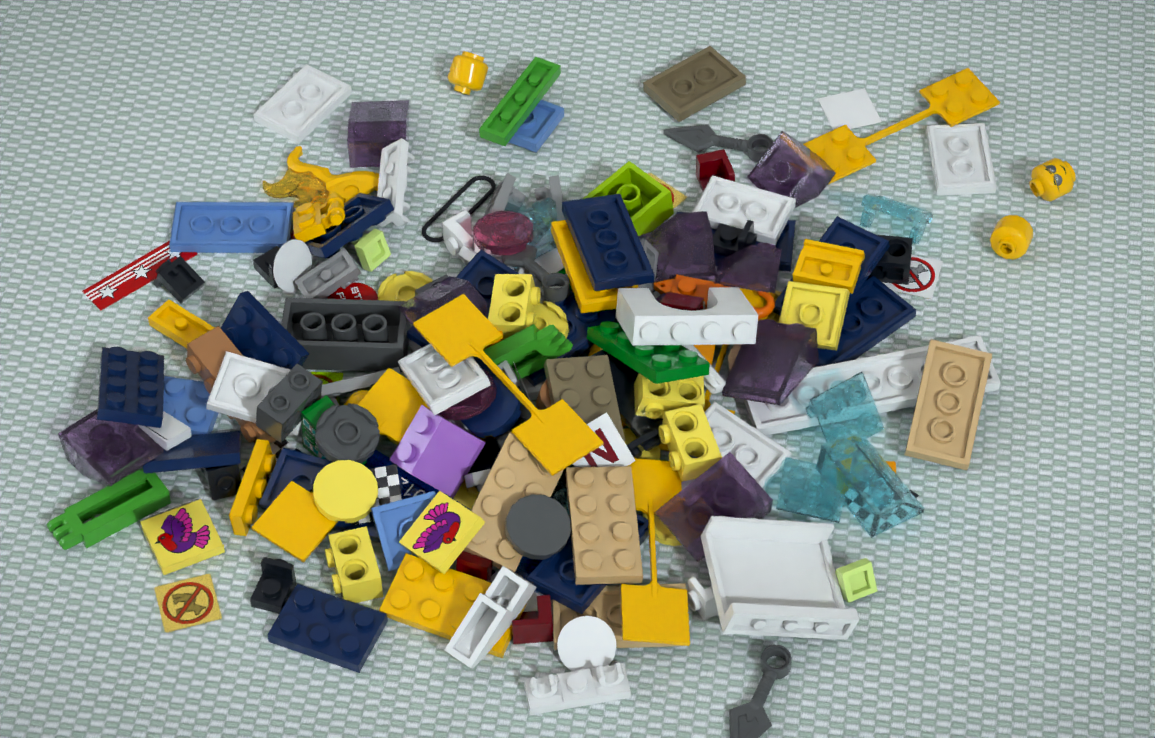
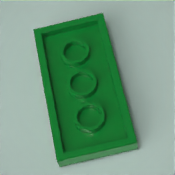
[587,321,710,384]

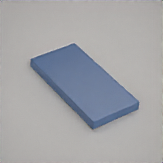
[169,202,295,253]

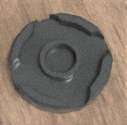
[315,403,380,463]
[505,494,571,560]

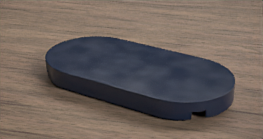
[450,356,522,438]

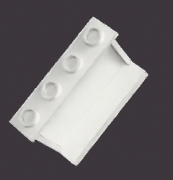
[700,516,859,640]

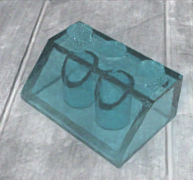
[816,433,925,538]

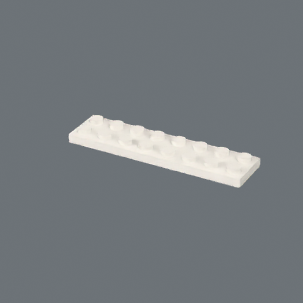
[740,335,1000,436]

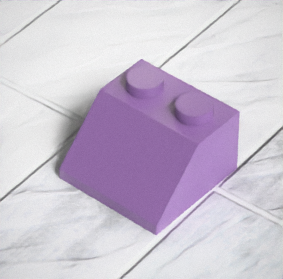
[390,405,486,498]

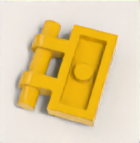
[292,192,345,242]

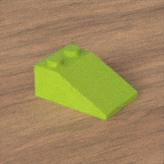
[583,161,674,236]

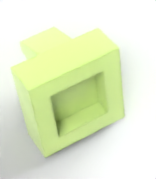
[352,228,391,272]
[835,558,877,603]

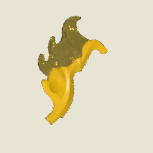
[262,146,379,208]

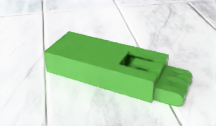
[483,324,573,380]
[47,468,171,550]

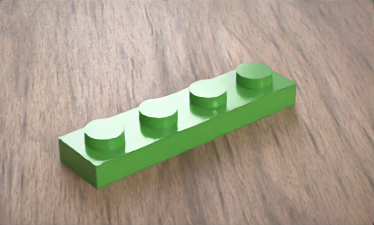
[479,56,561,146]

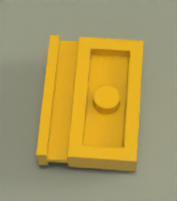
[793,239,865,294]

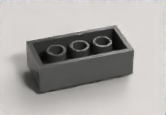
[281,298,411,372]

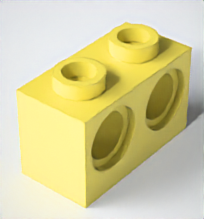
[488,274,541,340]
[634,374,705,419]
[659,404,722,482]
[324,526,383,603]

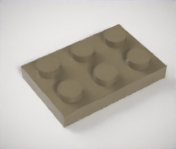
[643,46,746,122]
[544,355,625,442]

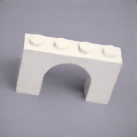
[616,287,758,346]

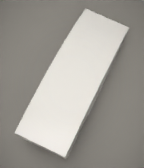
[444,566,537,669]

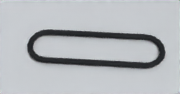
[422,176,496,242]

